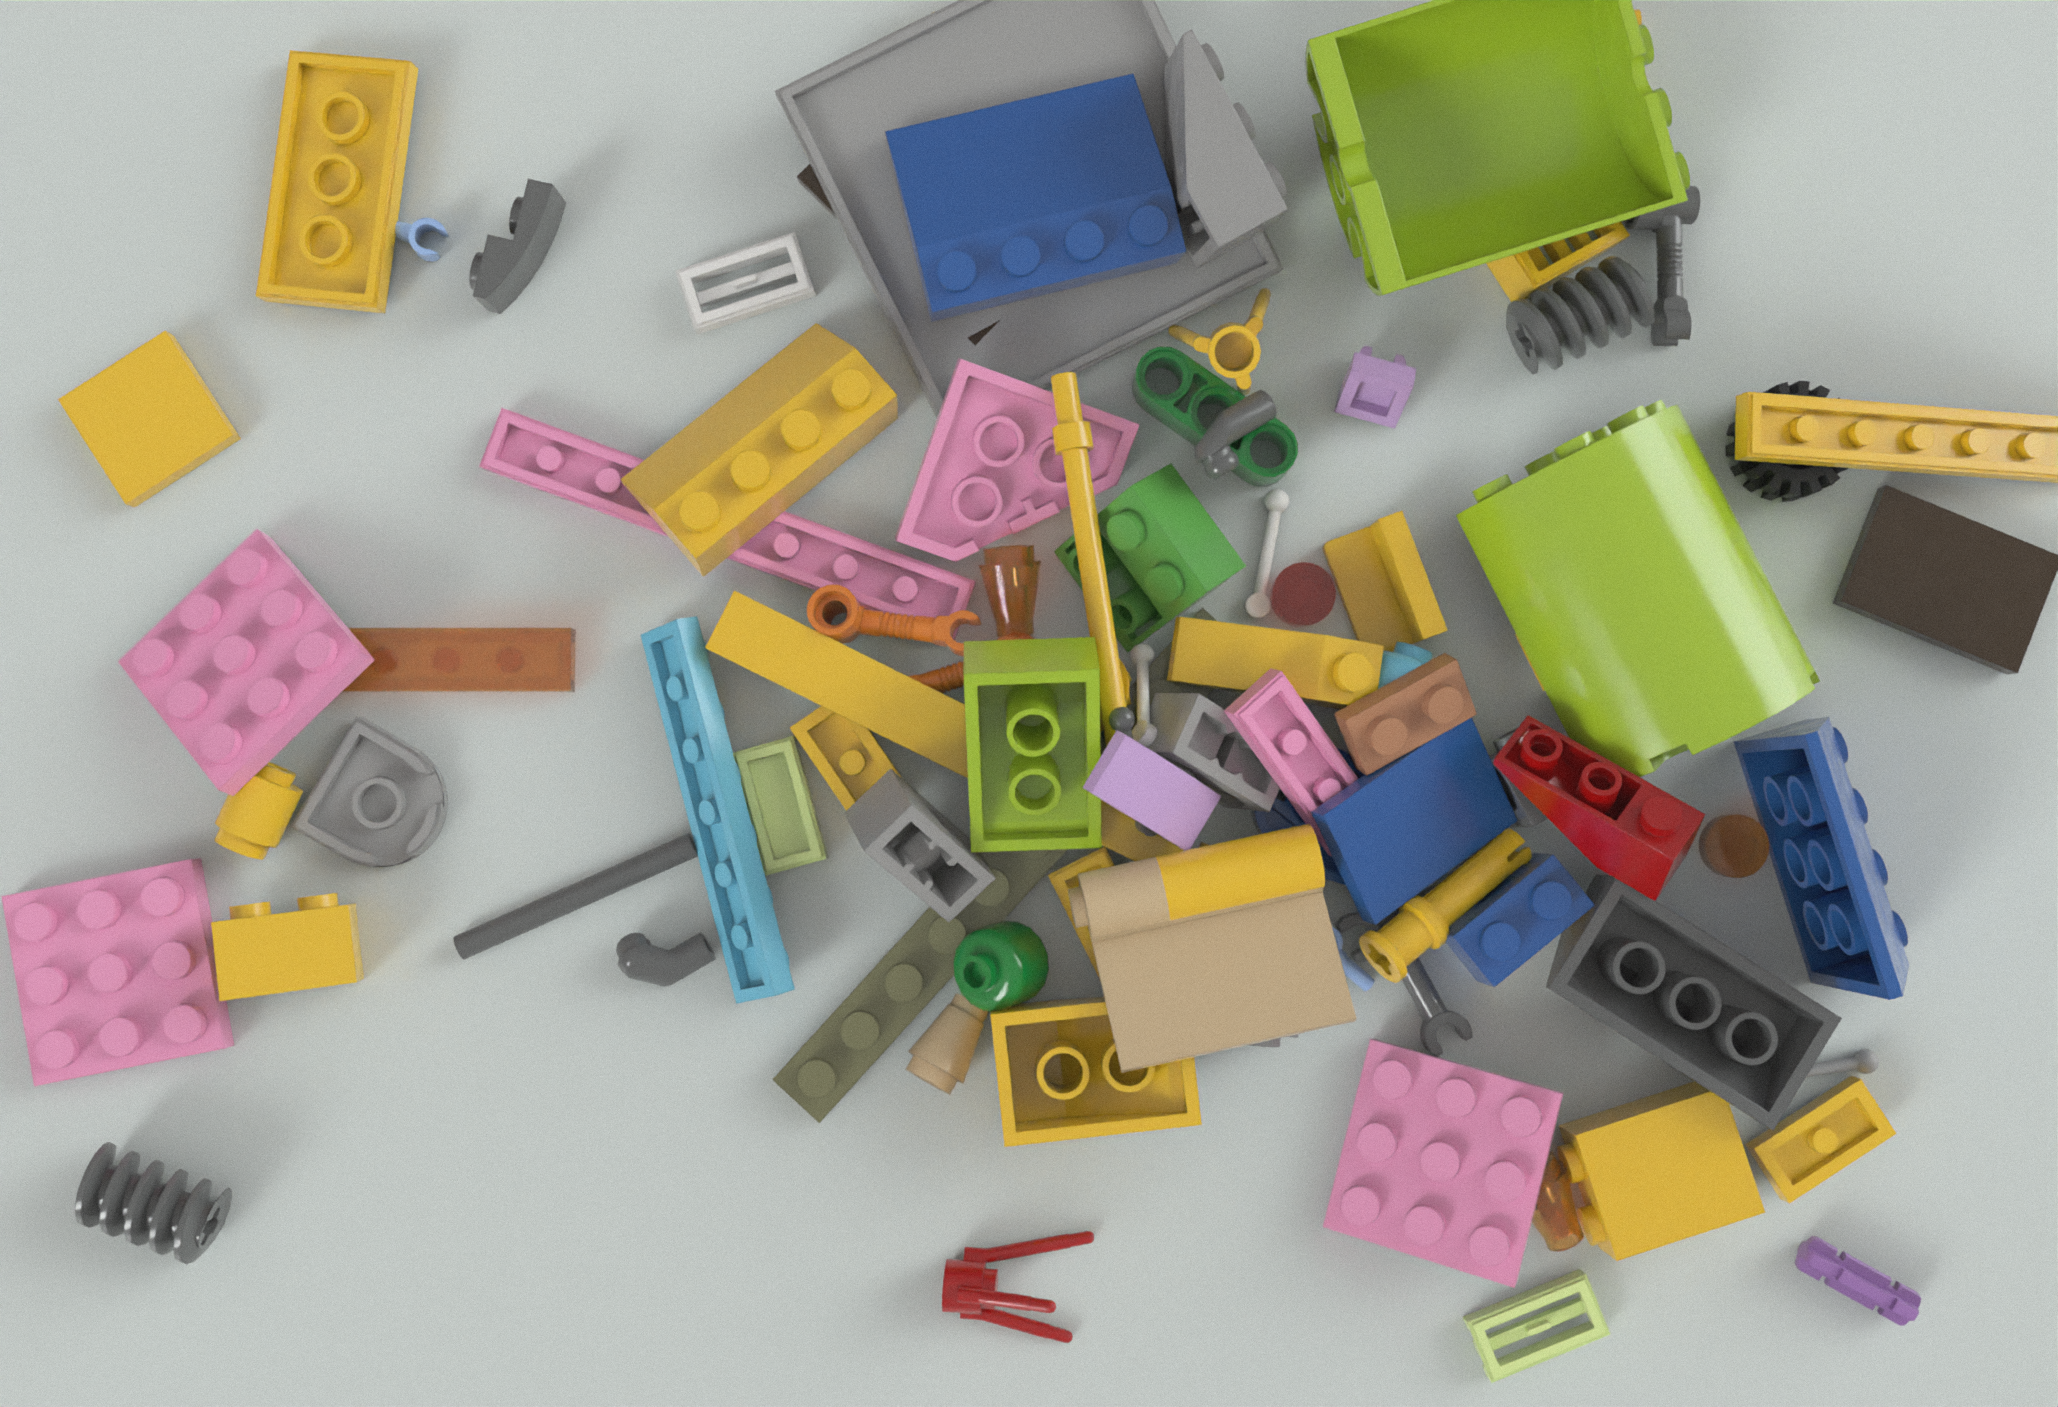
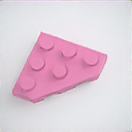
[895,358,1140,562]

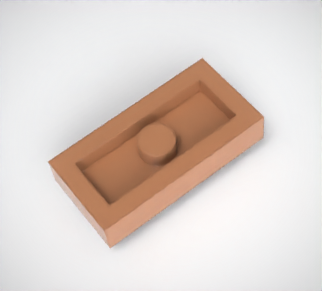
[1334,653,1477,776]

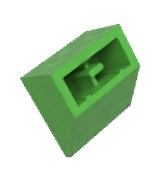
[1054,463,1246,653]

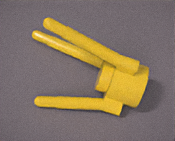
[1168,288,1271,395]

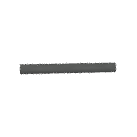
[453,833,698,960]

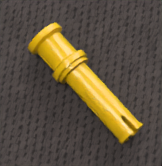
[1359,828,1532,983]

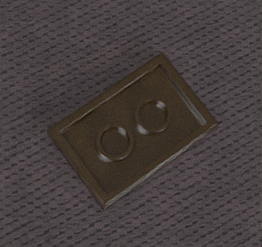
[1833,485,2058,675]

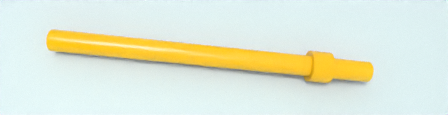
[1051,372,1126,747]

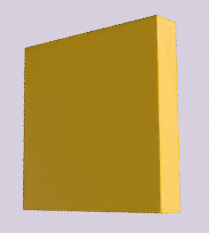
[58,331,241,507]

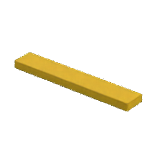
[1735,392,2058,483]

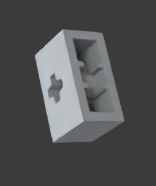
[844,769,996,922]

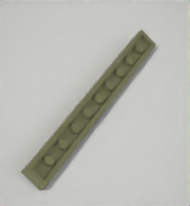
[772,607,1217,1123]

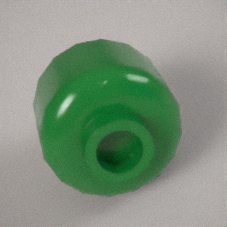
[953,921,1049,1011]

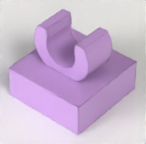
[1335,346,1416,428]

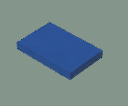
[1311,718,1518,925]

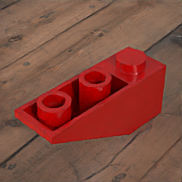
[1493,715,1706,901]

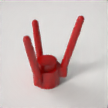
[942,1231,1094,1343]

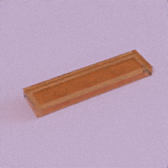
[342,628,576,692]

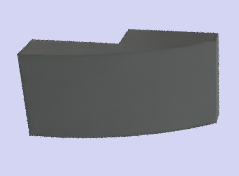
[469,179,566,314]

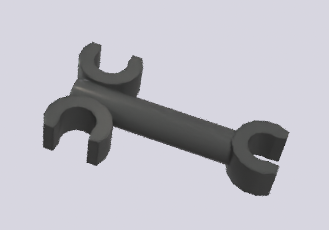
[1335,909,1473,1057]

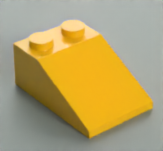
[990,997,1202,1147]

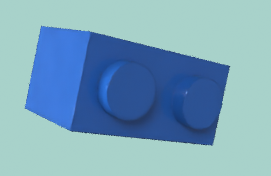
[1446,852,1595,987]

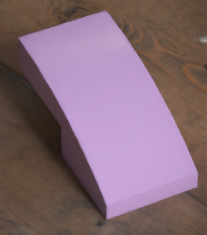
[1082,730,1221,850]

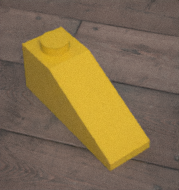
[1167,617,1384,710]

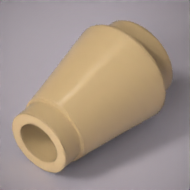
[906,993,989,1095]

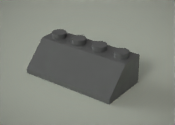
[1546,874,1842,1130]

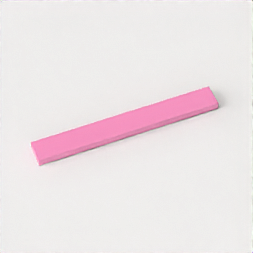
[479,408,976,640]

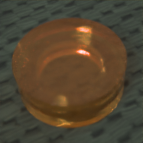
[1699,814,1769,878]

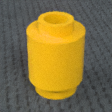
[214,762,303,860]

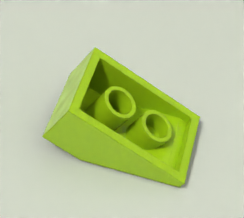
[963,637,1102,853]

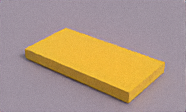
[256,50,418,313]

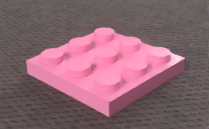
[118,529,375,796]
[1,858,234,1086]
[1323,1039,1564,1288]

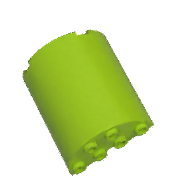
[1305,0,1690,296]
[1456,399,1821,777]

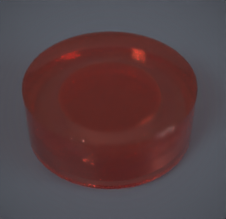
[1270,562,1336,627]

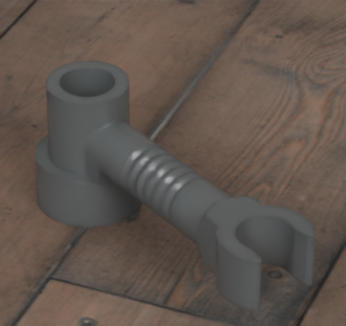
[1624,186,1700,346]

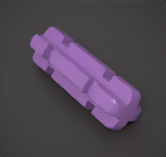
[1794,1236,1921,1326]

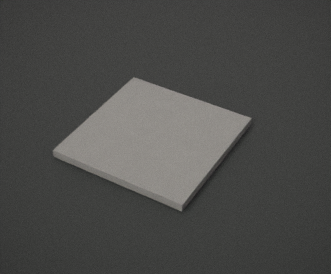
[775,0,1284,418]

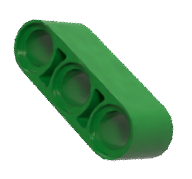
[1132,346,1298,487]

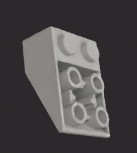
[1164,29,1288,269]

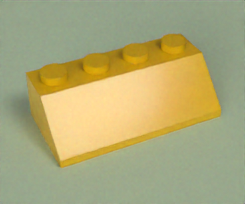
[620,323,898,577]

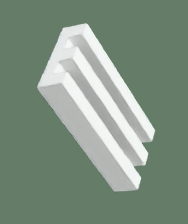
[675,232,816,335]

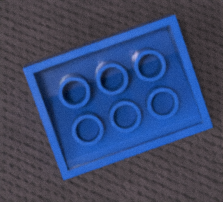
[885,73,1186,322]
[1733,717,1909,1000]

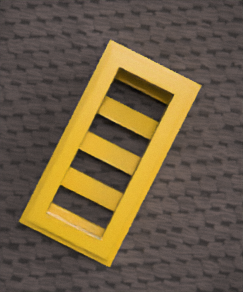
[1486,222,1630,302]

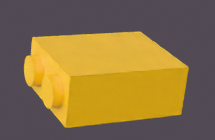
[1557,1081,1765,1261]

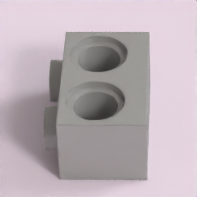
[1148,693,1280,812]

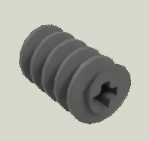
[1506,256,1655,374]
[75,1142,232,1264]

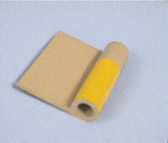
[1068,823,1357,1073]

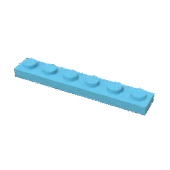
[640,616,795,1004]

